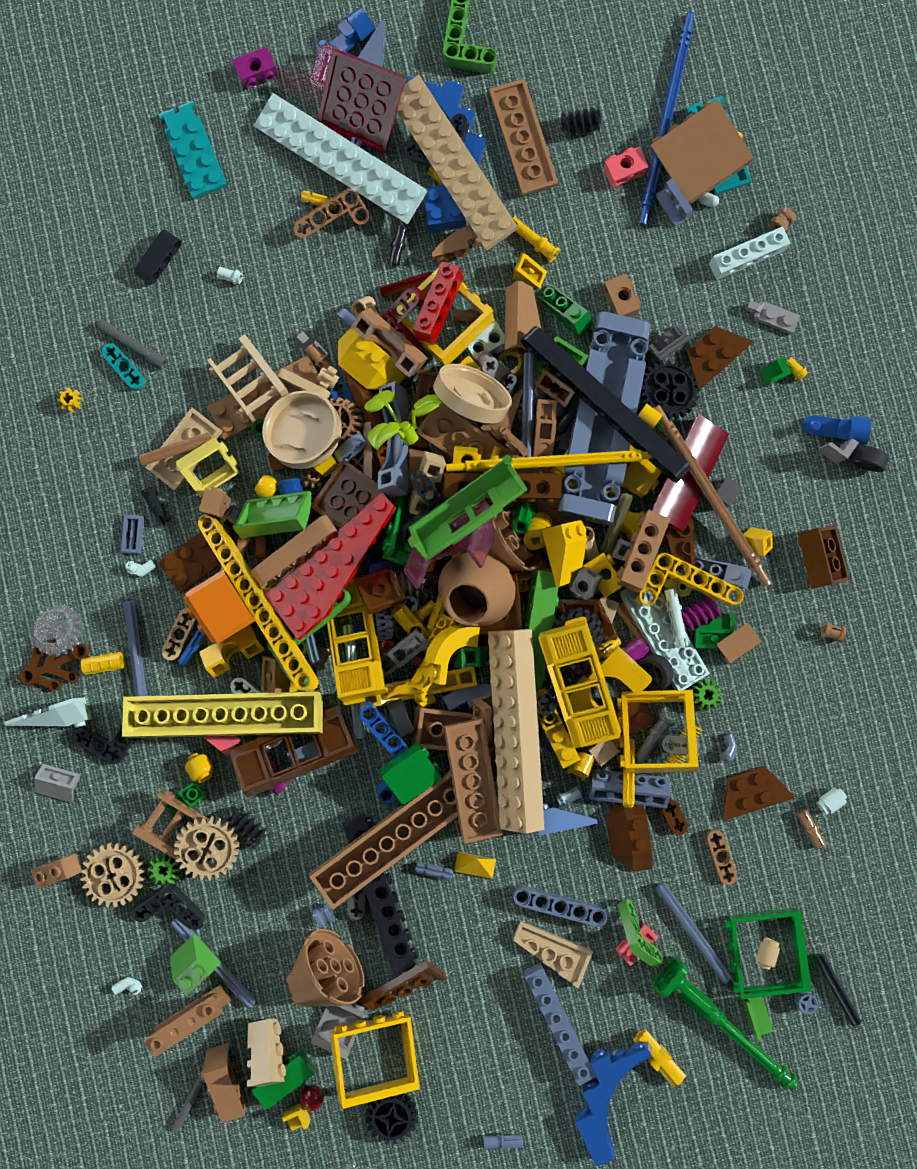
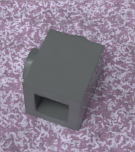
[714,476,743,508]

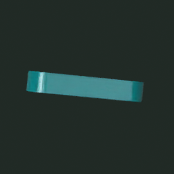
[102,343,146,390]

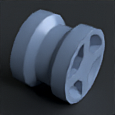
[313,903,335,928]
[794,991,818,1014]

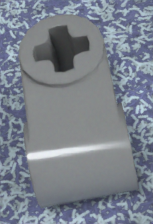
[476,351,511,382]

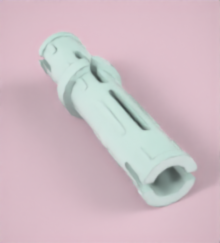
[664,589,688,648]

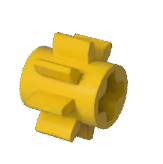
[57,388,83,413]

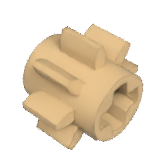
[316,366,339,389]

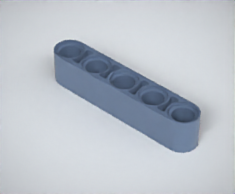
[513,885,607,927]

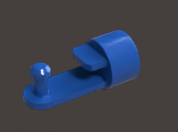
[318,6,375,64]
[803,415,871,445]

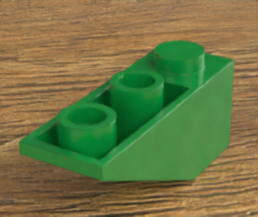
[537,284,593,337]

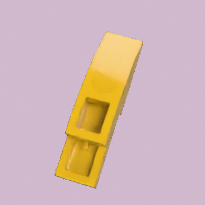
[409,615,457,694]
[536,688,581,769]

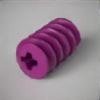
[681,596,722,633]

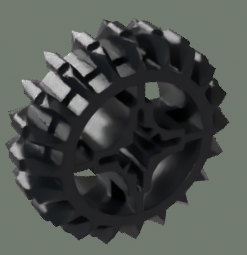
[365,1093,418,1145]

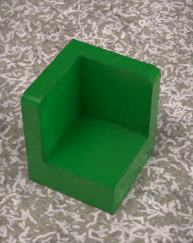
[759,356,792,387]

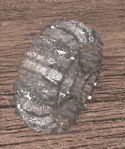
[30,604,84,656]

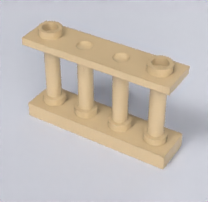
[207,334,289,422]

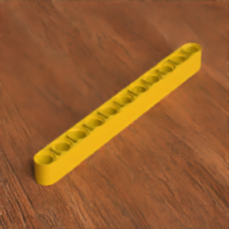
[198,514,318,692]

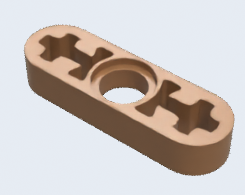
[705,829,737,885]

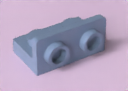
[656,178,693,226]

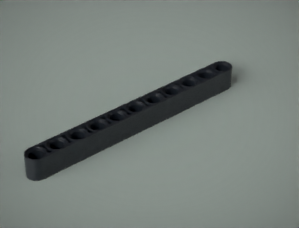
[521,326,691,483]

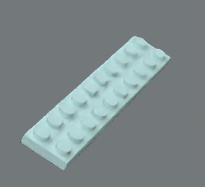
[254,93,427,224]

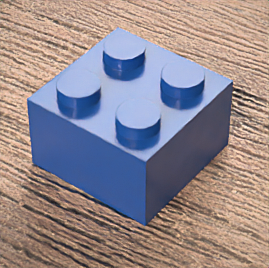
[424,185,466,233]

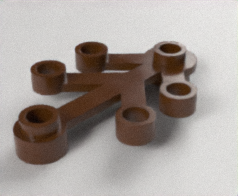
[19,637,90,691]

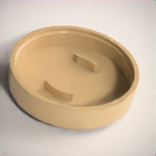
[433,364,512,423]
[263,391,342,469]

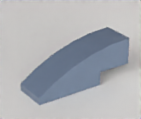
[442,684,492,710]

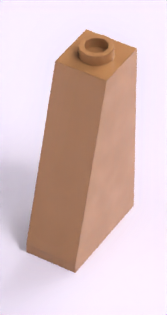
[505,281,541,360]

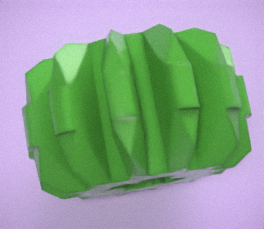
[692,678,724,711]
[148,853,182,886]

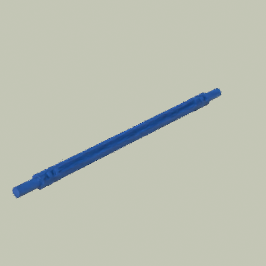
[639,11,694,226]

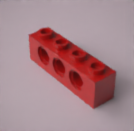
[412,261,464,345]

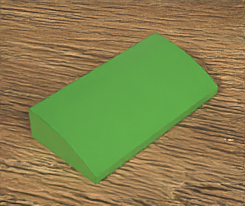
[233,491,311,538]

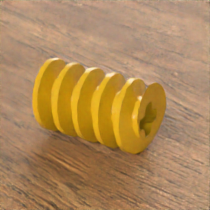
[524,512,552,550]

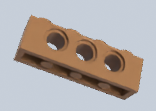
[616,510,670,593]

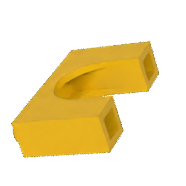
[568,645,652,713]

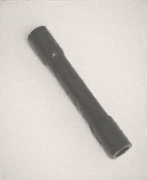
[97,319,167,369]

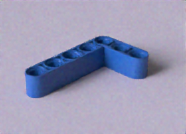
[358,701,410,805]

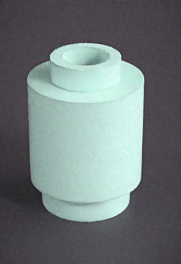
[816,787,847,815]

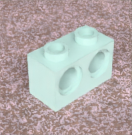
[466,321,505,363]

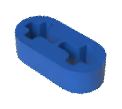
[329,380,354,415]

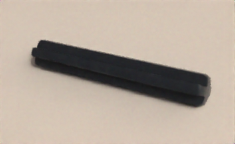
[814,953,862,1027]

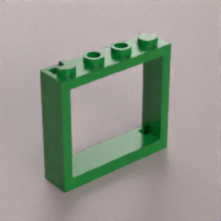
[725,907,812,999]

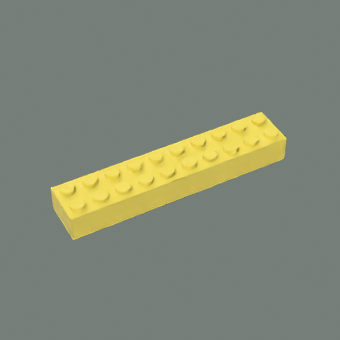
[122,691,323,738]

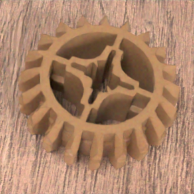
[330,398,364,450]

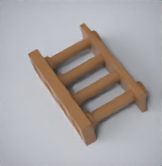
[132,789,223,864]
[143,983,232,1058]

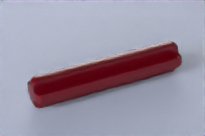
[379,271,432,297]

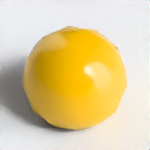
[254,475,278,498]

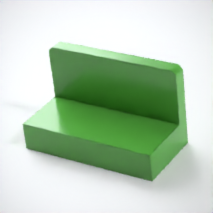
[742,997,773,1042]

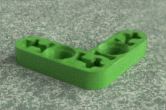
[618,899,664,968]

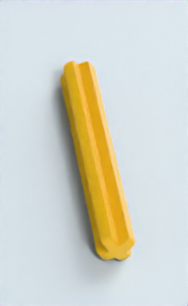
[623,739,635,808]

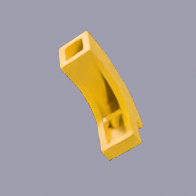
[425,624,480,685]

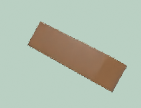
[251,515,337,589]

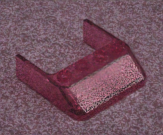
[403,500,495,589]

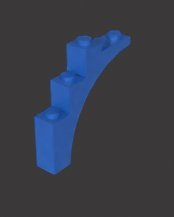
[405,76,486,166]
[575,1041,652,1167]

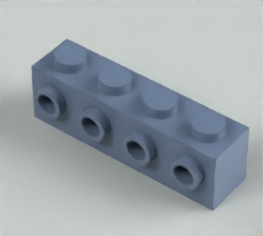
[589,769,671,808]

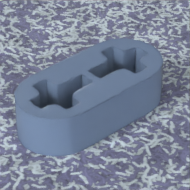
[334,434,366,464]

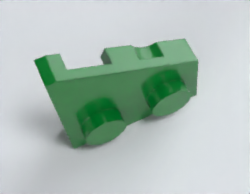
[694,612,734,649]

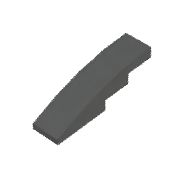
[380,629,429,678]

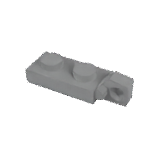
[746,301,800,334]

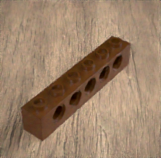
[441,472,562,502]

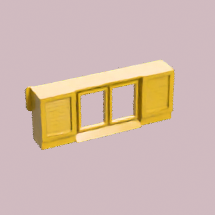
[327,578,389,705]
[538,617,621,748]

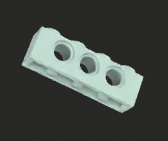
[709,226,791,280]

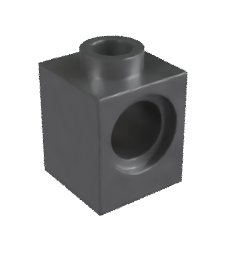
[570,567,603,600]

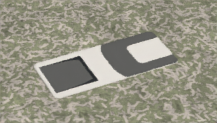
[295,330,328,356]

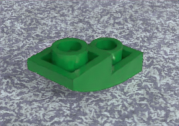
[165,782,206,818]

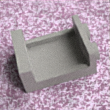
[311,1002,368,1059]

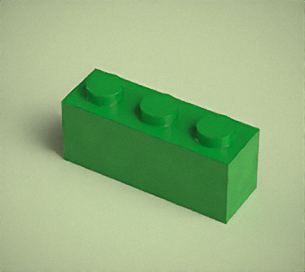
[252,1049,316,1111]

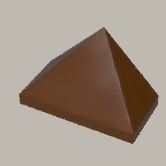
[535,368,576,407]

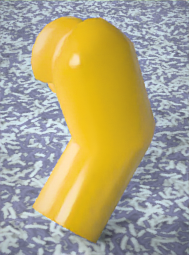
[414,691,436,707]

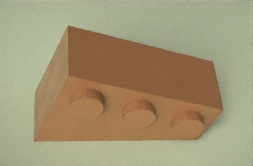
[201,1043,246,1123]

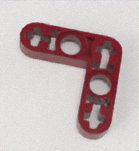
[381,287,424,354]

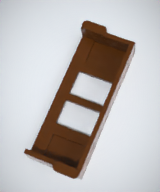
[229,705,360,797]

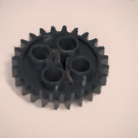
[639,359,700,420]

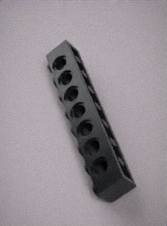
[342,813,418,974]

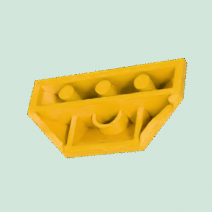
[338,327,407,390]

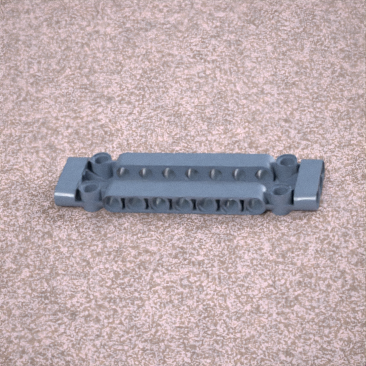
[558,312,651,525]

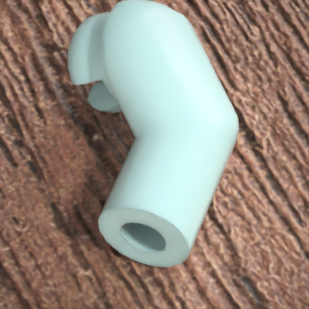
[699,193,719,207]
[125,559,156,577]
[112,977,142,995]

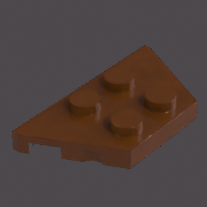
[686,326,753,390]
[554,597,618,640]
[721,766,795,821]

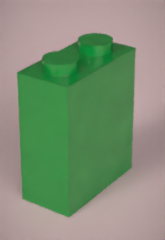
[379,742,443,806]

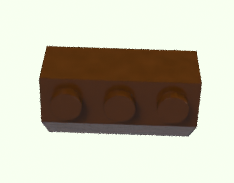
[797,525,850,589]

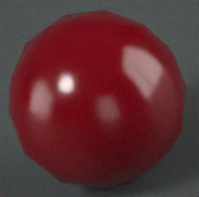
[299,1085,324,1111]

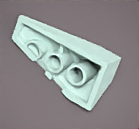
[4,697,91,728]

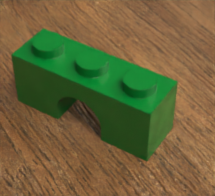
[453,645,490,668]

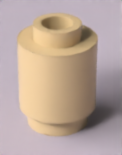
[755,937,780,970]

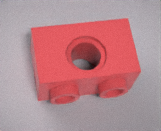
[603,146,649,189]

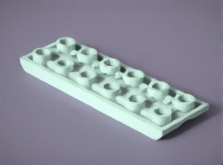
[620,575,710,690]

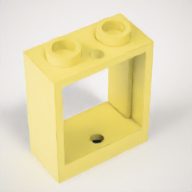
[176,437,239,498]

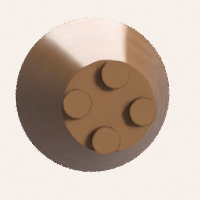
[467,504,542,571]
[286,929,364,1007]

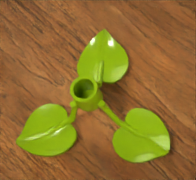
[365,390,444,450]

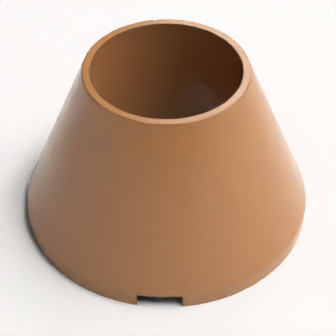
[438,551,516,627]

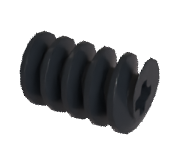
[560,107,601,137]
[225,806,268,850]

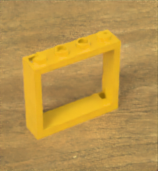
[396,268,495,366]
[617,690,698,773]
[329,1011,420,1109]

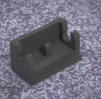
[647,324,691,364]

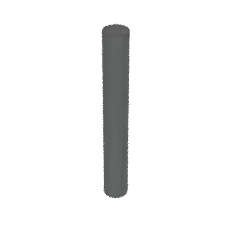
[171,1074,204,1132]

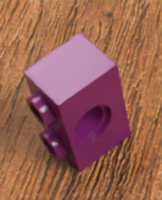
[232,46,278,89]

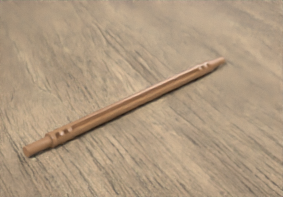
[654,405,771,587]

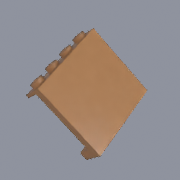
[651,100,754,204]

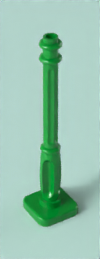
[652,956,798,1091]

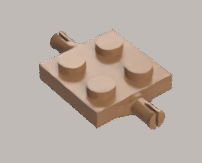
[489,423,529,457]

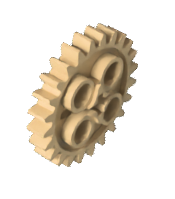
[174,816,239,880]
[80,842,146,907]

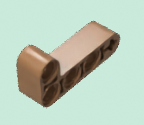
[294,188,369,238]

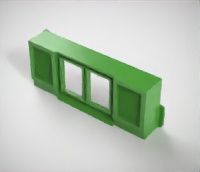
[408,455,527,561]

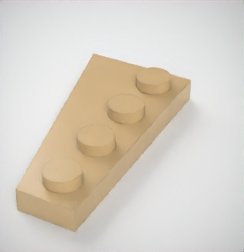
[513,920,593,989]

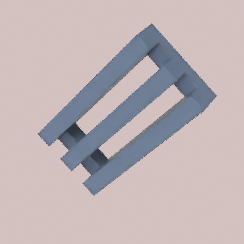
[120,514,144,554]

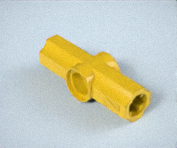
[391,603,430,654]
[633,1029,686,1087]

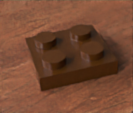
[355,567,406,614]

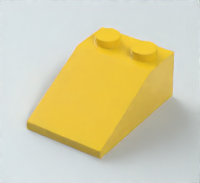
[542,520,587,587]

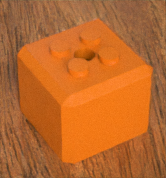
[184,570,255,644]

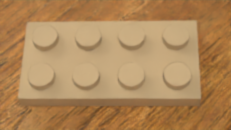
[145,408,223,491]

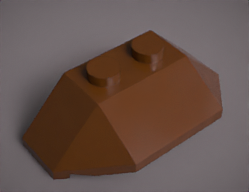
[605,802,652,872]

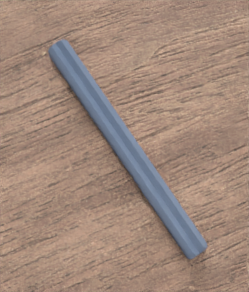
[521,353,536,457]
[123,601,147,697]
[655,882,732,983]
[171,917,256,1009]

